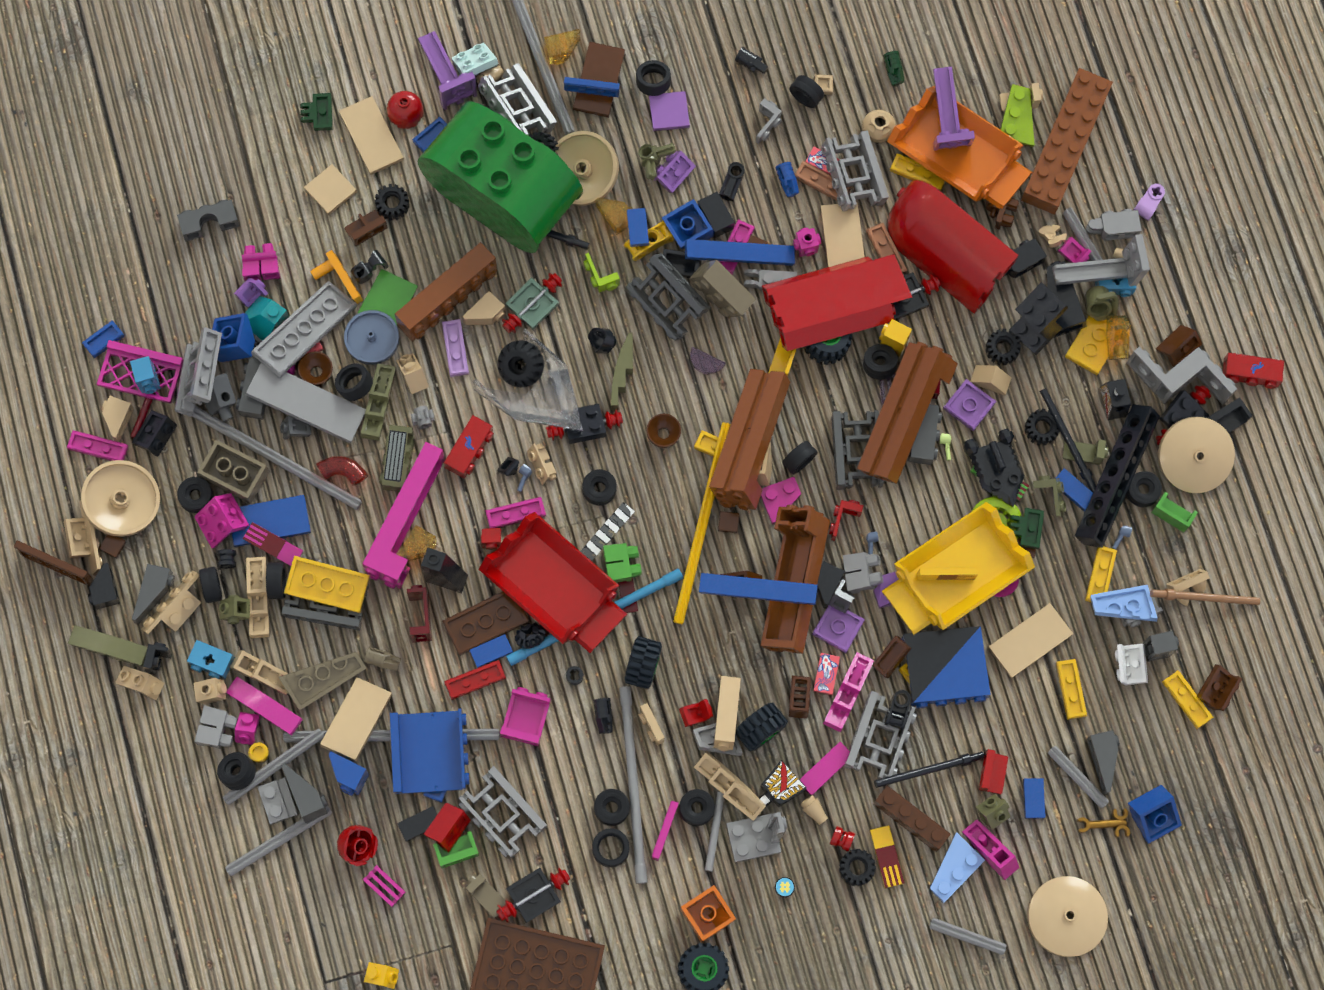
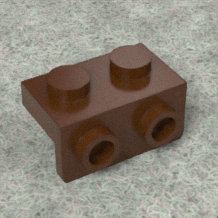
[1197,664,1242,711]

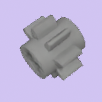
[411,406,435,429]

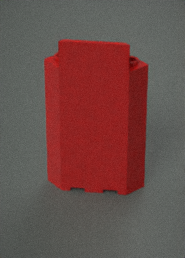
[762,254,912,351]
[478,512,628,653]

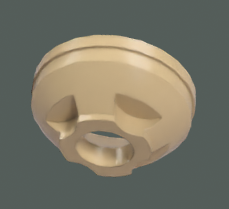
[862,110,896,143]

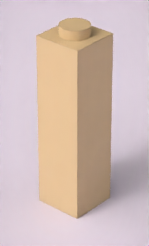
[713,676,741,751]

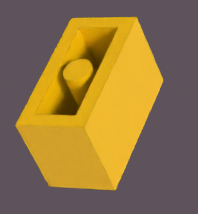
[879,319,912,357]

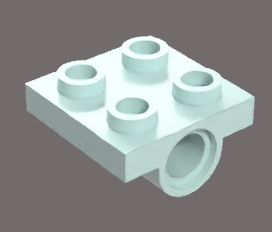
[451,43,499,76]

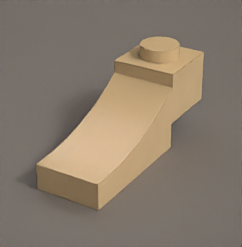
[230,650,288,695]

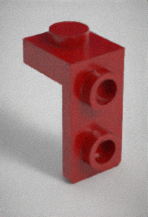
[829,500,864,541]

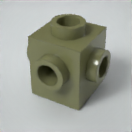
[219,595,250,624]
[976,794,1011,830]

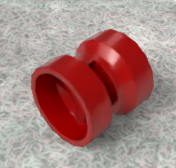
[830,826,855,852]

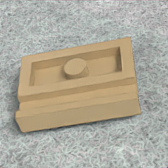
[638,703,665,746]

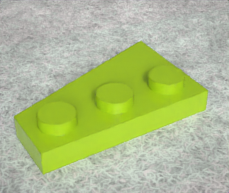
[1000,84,1035,147]

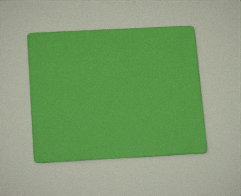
[358,269,418,325]

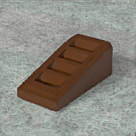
[789,675,811,719]

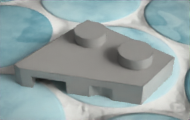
[693,723,743,756]

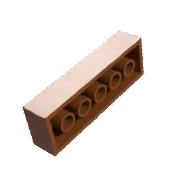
[395,242,497,342]

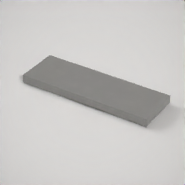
[251,281,357,377]
[245,363,366,444]

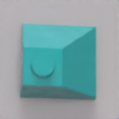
[245,296,289,341]

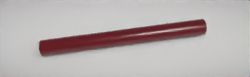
[130,367,164,439]

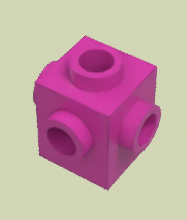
[793,228,821,257]

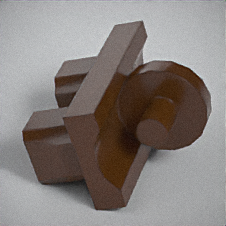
[986,198,1019,230]

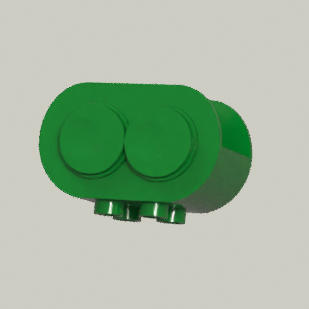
[417,101,583,253]

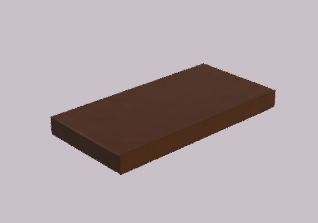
[573,42,625,118]
[14,540,94,587]
[442,591,529,656]

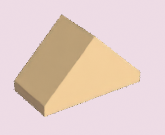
[970,365,1011,395]

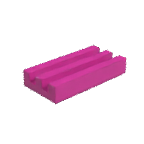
[363,865,406,907]

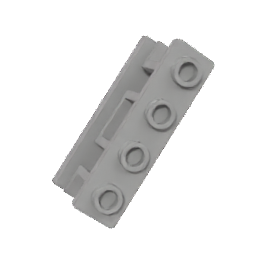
[478,63,557,135]
[821,130,889,212]
[175,327,222,417]
[843,691,917,779]
[458,766,547,859]

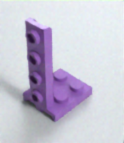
[418,31,477,111]
[933,66,975,151]

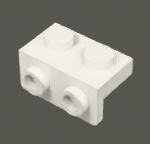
[1115,644,1148,686]

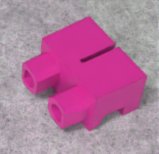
[242,243,280,281]

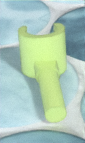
[939,433,951,460]

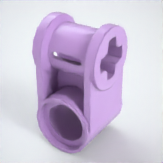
[1134,184,1165,221]

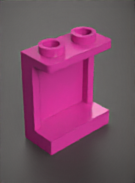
[500,687,551,746]

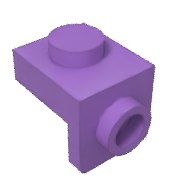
[234,278,268,308]

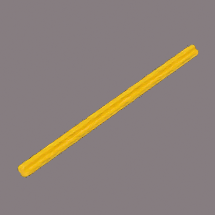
[673,422,731,624]

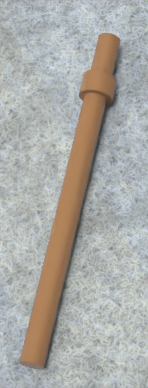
[1150,588,1260,605]

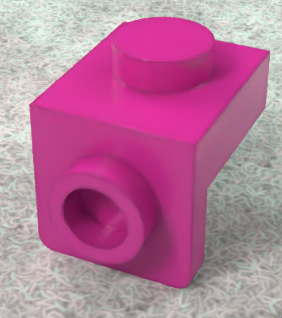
[1058,237,1091,263]
[235,712,260,745]

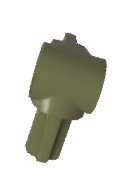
[638,143,676,180]

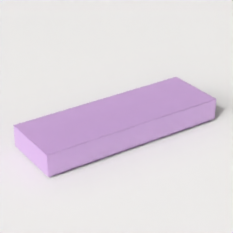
[442,319,469,377]

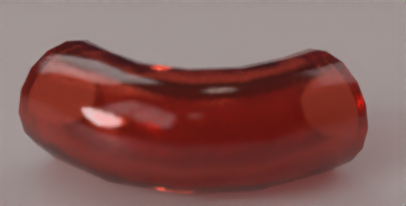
[316,456,368,486]

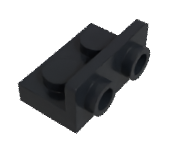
[132,410,177,457]
[143,642,172,676]

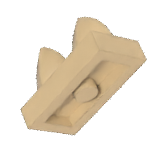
[1166,569,1210,606]

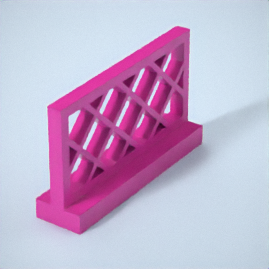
[97,340,183,404]

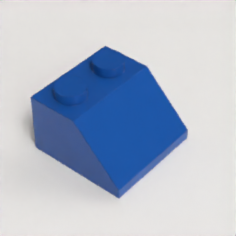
[662,199,714,249]
[212,313,255,362]
[329,751,369,796]
[1128,785,1182,844]

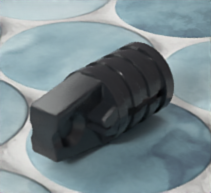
[735,47,768,74]
[593,698,613,734]

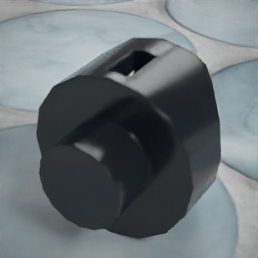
[588,328,616,354]

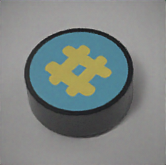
[774,877,795,898]

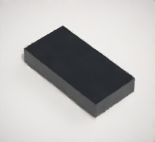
[397,806,437,842]

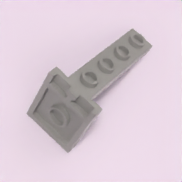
[1052,234,1150,286]
[726,812,787,863]

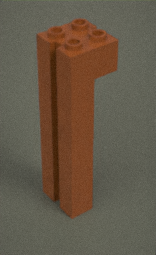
[857,342,958,484]
[709,369,790,510]
[760,505,830,654]

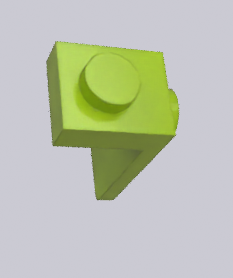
[583,253,620,293]

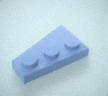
[1090,585,1158,622]
[929,832,985,903]

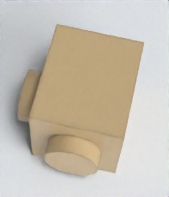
[194,678,227,704]

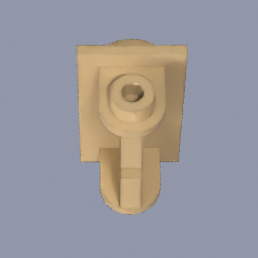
[527,443,557,485]

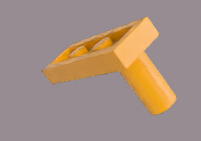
[310,250,364,304]

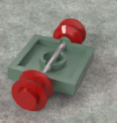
[502,273,562,333]

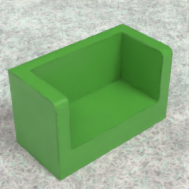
[1151,492,1198,533]
[433,831,479,869]

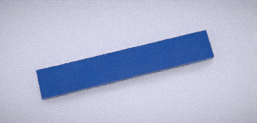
[685,239,795,266]
[699,573,818,605]

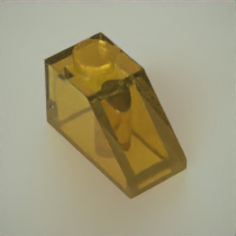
[544,29,580,65]
[595,198,633,235]
[1106,315,1131,360]
[397,525,438,561]

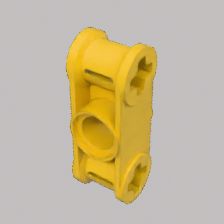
[624,221,675,261]

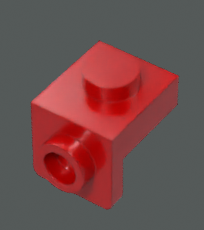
[481,528,501,550]
[679,699,713,727]

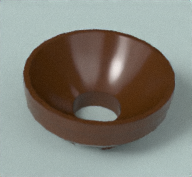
[298,352,333,386]
[646,413,681,448]

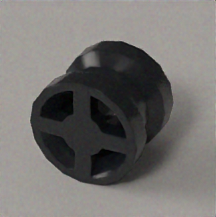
[217,549,236,569]

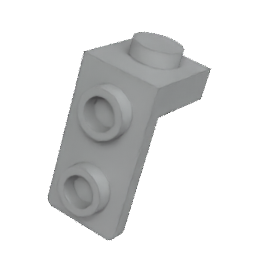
[755,98,782,144]

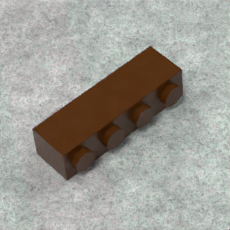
[873,785,951,852]

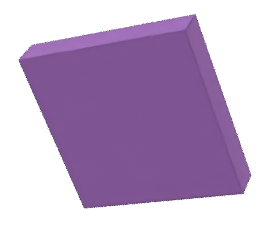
[649,91,690,131]
[943,379,996,431]
[812,605,865,654]

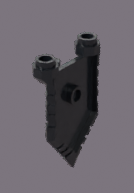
[963,428,1025,507]

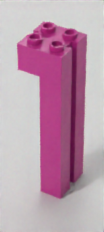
[363,442,445,589]

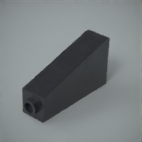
[1047,261,1087,338]
[421,547,468,594]

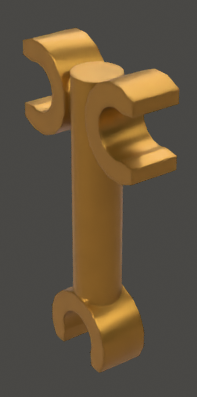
[1077,808,1130,838]

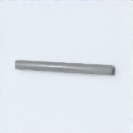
[705,792,724,872]

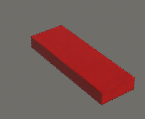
[444,660,506,700]

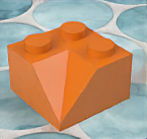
[680,885,736,943]

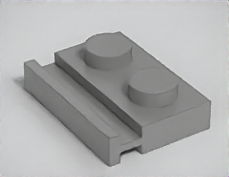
[258,777,298,825]

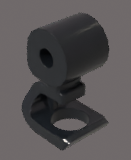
[351,250,389,284]

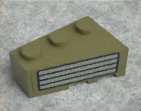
[379,425,415,492]

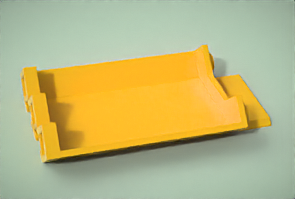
[882,502,1035,635]

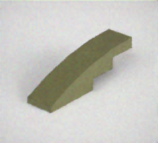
[611,333,633,411]
[360,363,396,441]
[68,625,148,666]

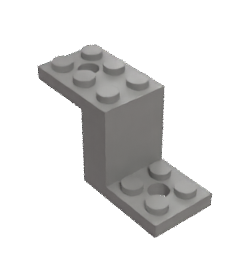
[1126,346,1237,405]

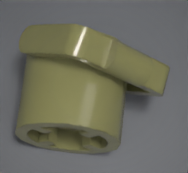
[1085,286,1119,321]

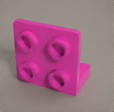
[195,493,249,548]

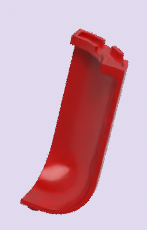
[887,180,1019,314]

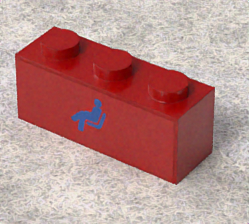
[1222,352,1284,389]
[444,415,494,479]

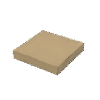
[304,164,357,215]

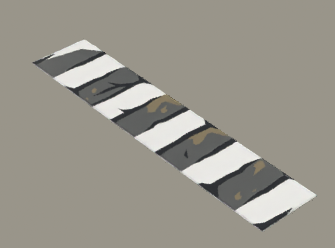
[580,502,635,561]

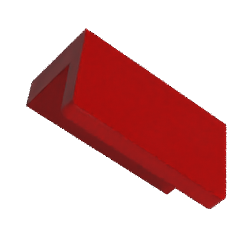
[979,749,1008,795]
[424,803,471,852]

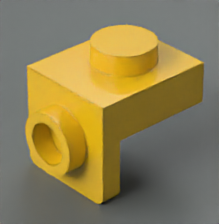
[364,962,399,989]

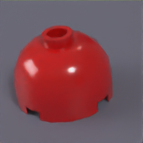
[387,91,424,129]
[337,825,378,866]

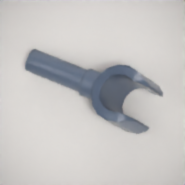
[517,464,532,492]
[1112,525,1132,550]
[866,531,879,554]

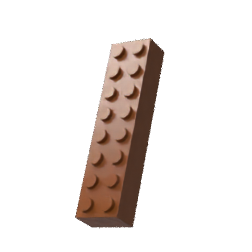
[1021,68,1113,215]

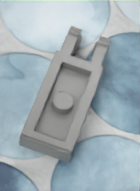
[744,269,797,290]

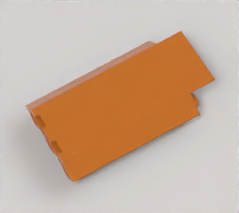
[887,86,1033,209]

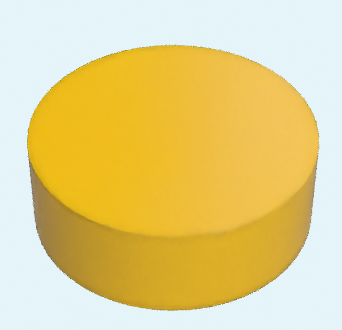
[248,742,269,763]

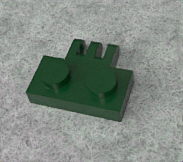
[300,93,333,131]
[1009,508,1044,549]

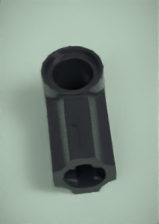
[719,162,745,201]

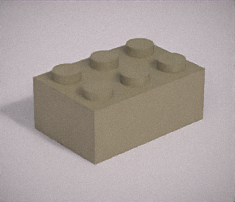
[689,260,756,318]
[197,440,270,504]

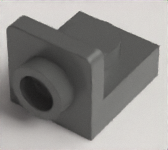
[280,416,311,439]

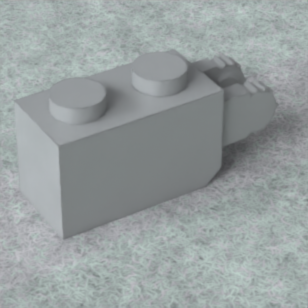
[1085,209,1142,241]

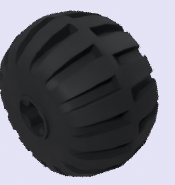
[497,340,544,388]

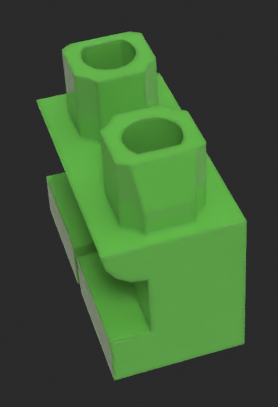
[603,543,642,583]

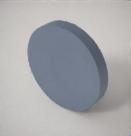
[344,310,399,365]

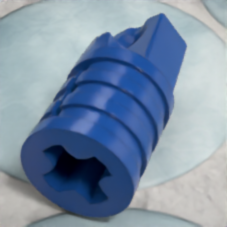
[775,162,799,197]

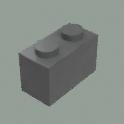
[1142,631,1179,662]

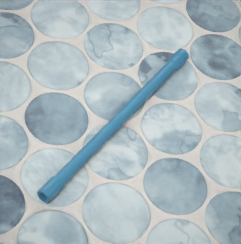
[506,568,684,666]

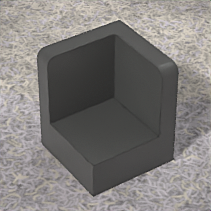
[828,579,855,614]

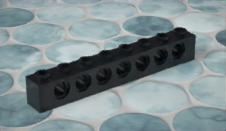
[1075,404,1160,548]

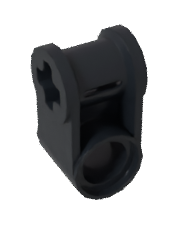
[884,690,911,730]

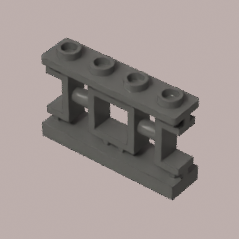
[626,253,711,340]
[831,410,886,490]
[282,584,369,631]

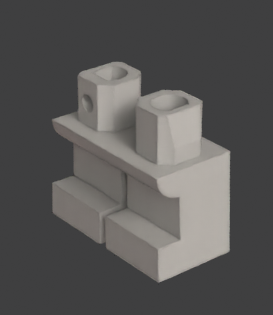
[843,552,883,594]
[194,705,238,749]

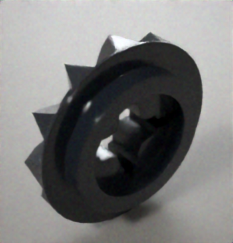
[514,622,546,649]

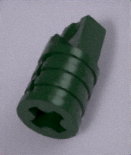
[883,51,904,86]

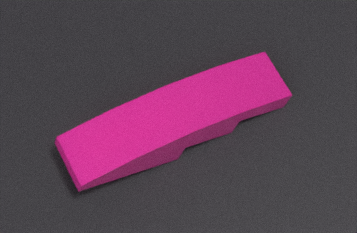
[823,652,874,732]
[226,677,303,736]

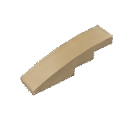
[246,557,270,638]
[694,751,766,821]

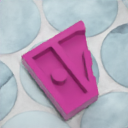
[760,477,801,525]

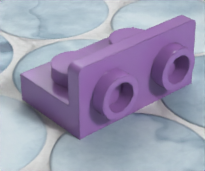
[653,151,696,193]

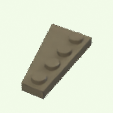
[279,652,366,710]

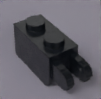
[1003,238,1047,278]

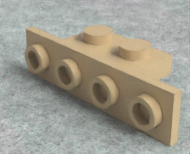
[64,500,103,575]
[141,570,202,634]

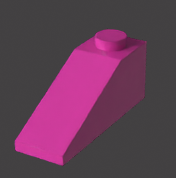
[962,820,1020,880]

